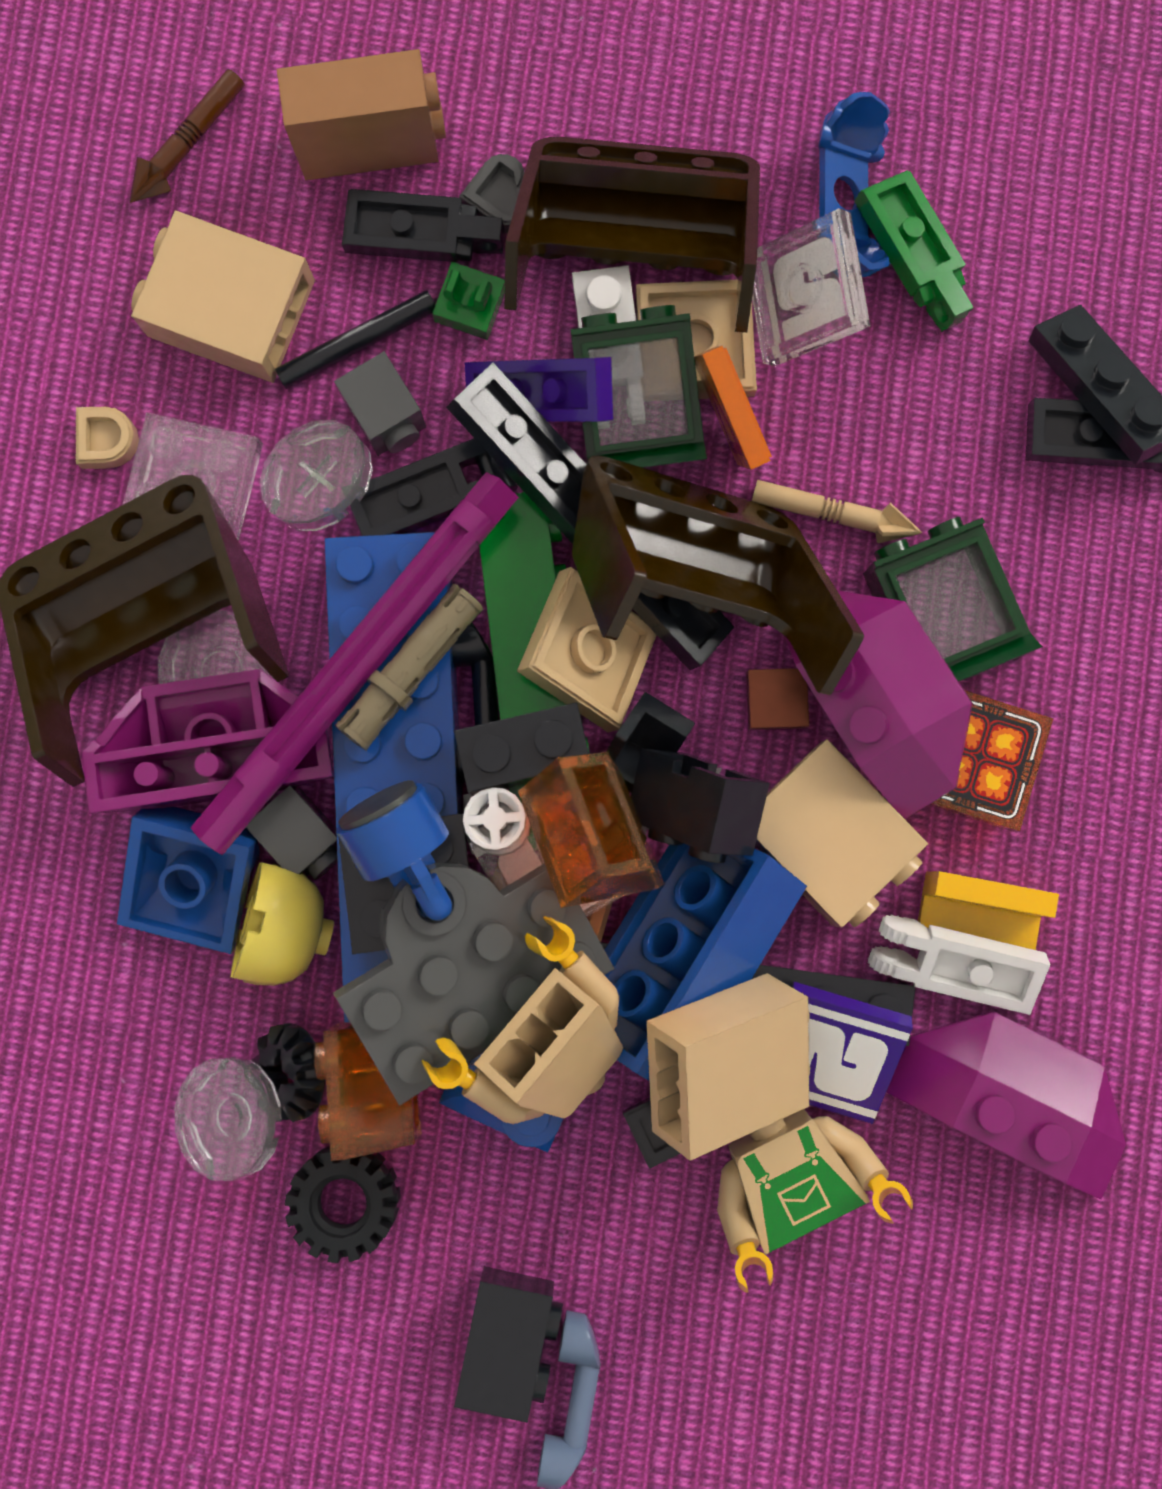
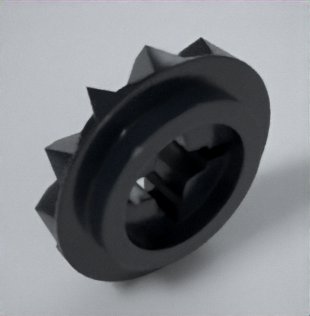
[251,1023,325,1122]

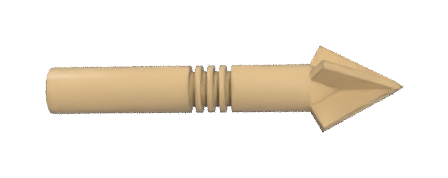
[752,479,922,543]

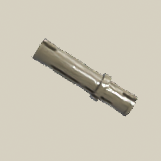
[335,584,483,751]

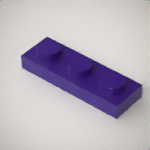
[464,357,613,422]

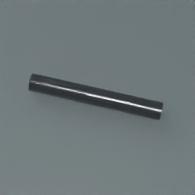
[275,290,435,389]

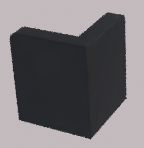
[596,692,695,793]

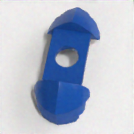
[818,92,890,282]

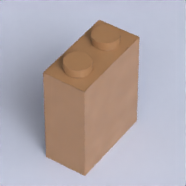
[277,49,446,180]

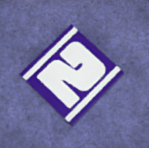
[792,982,913,1124]

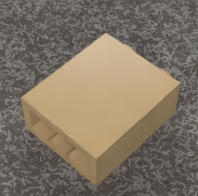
[131,210,315,383]
[755,739,928,928]
[646,973,810,1161]

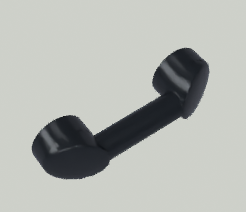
[452,623,498,784]

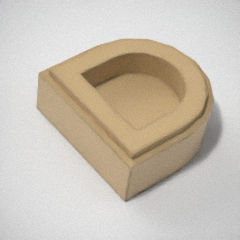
[76,407,139,469]

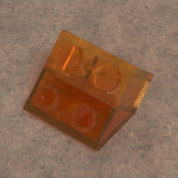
[518,752,665,908]
[315,1020,421,1161]

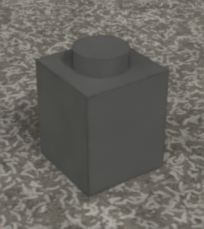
[334,351,426,456]
[246,785,338,880]

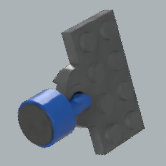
[333,780,614,1106]

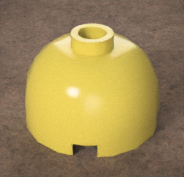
[231,862,334,986]

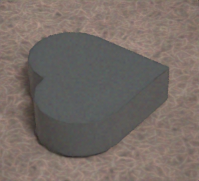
[459,154,524,233]

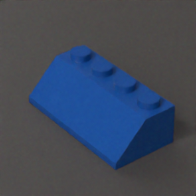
[605,843,807,1081]

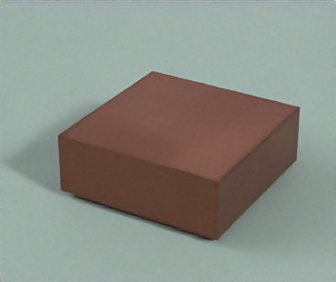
[746,668,809,730]

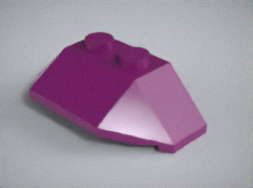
[785,591,973,819]
[81,669,334,814]
[886,1011,1126,1199]

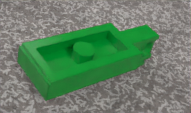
[854,170,974,332]

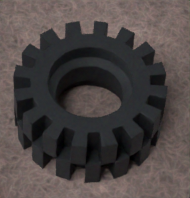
[285,1142,401,1263]

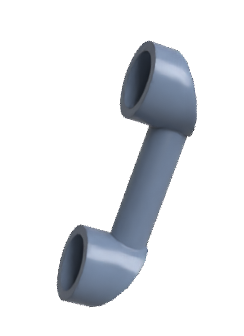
[536,1310,601,1489]

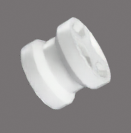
[463,787,531,856]

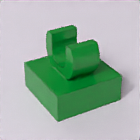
[432,262,505,340]

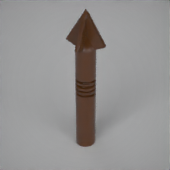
[130,69,245,203]

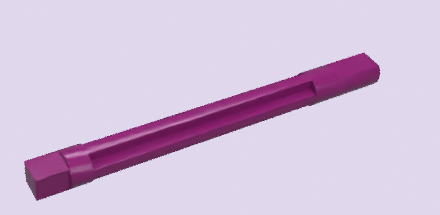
[191,472,519,855]

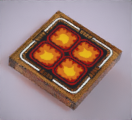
[930,690,1054,832]

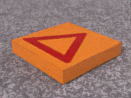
[694,346,772,470]

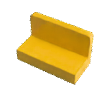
[918,871,1059,950]

